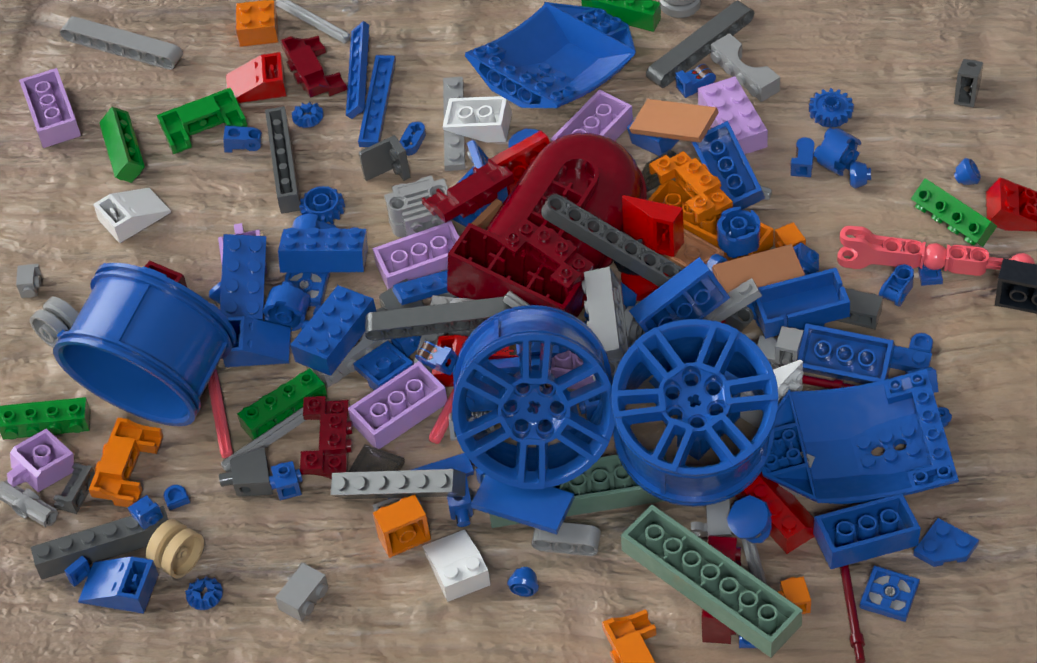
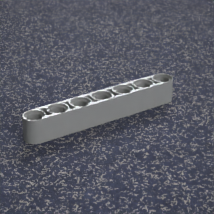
[60,16,183,70]

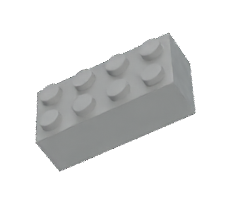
[582,267,629,359]

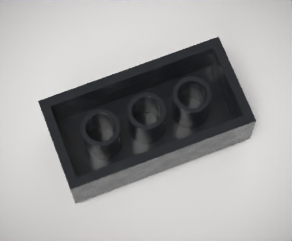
[994,258,1037,314]

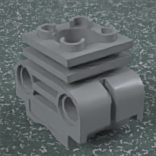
[384,175,452,238]

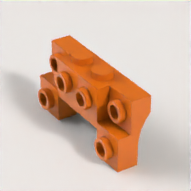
[649,151,733,223]
[89,417,163,507]
[602,609,656,663]

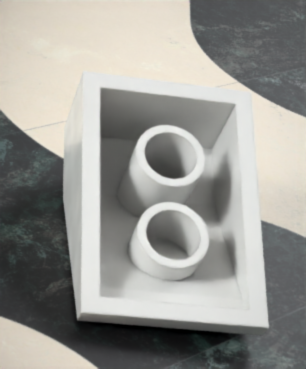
[443,96,512,143]
[422,530,491,602]

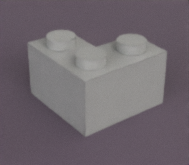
[757,326,804,369]

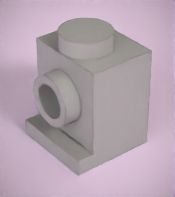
[16,264,43,298]

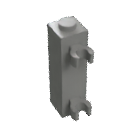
[691,466,732,538]

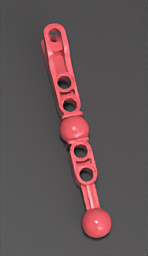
[837,226,1035,276]

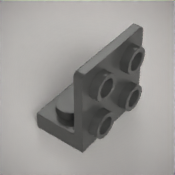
[359,135,411,181]

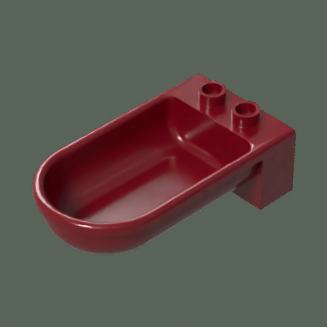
[447,133,647,318]

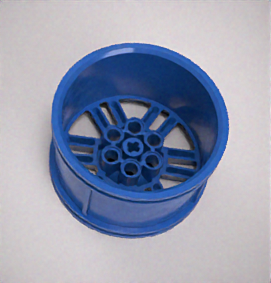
[53,263,236,426]
[452,305,615,489]
[611,319,778,507]

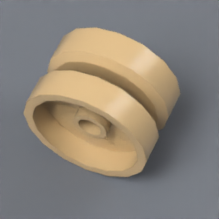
[146,519,204,579]

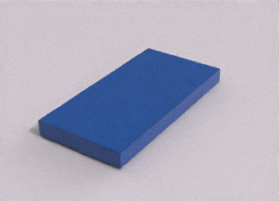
[471,474,574,535]

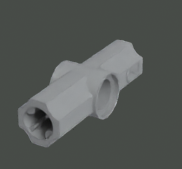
[0,481,58,527]

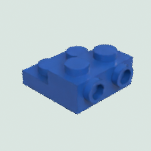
[353,340,414,390]

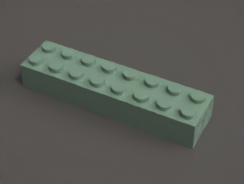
[484,449,667,528]
[621,505,803,658]

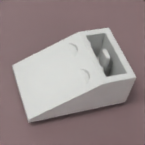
[93,188,171,243]
[740,360,804,429]

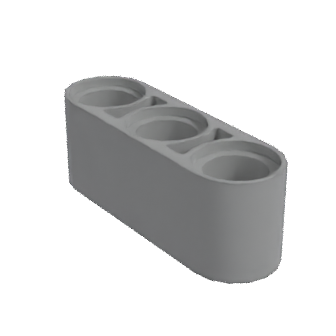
[531,522,601,556]

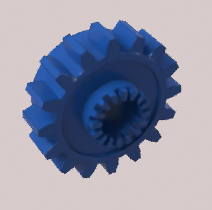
[809,88,854,128]
[299,186,345,224]

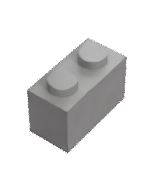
[275,563,328,622]

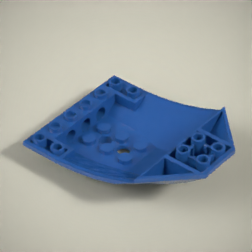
[465,2,636,108]
[762,369,959,504]

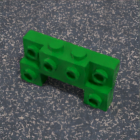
[157,87,247,154]

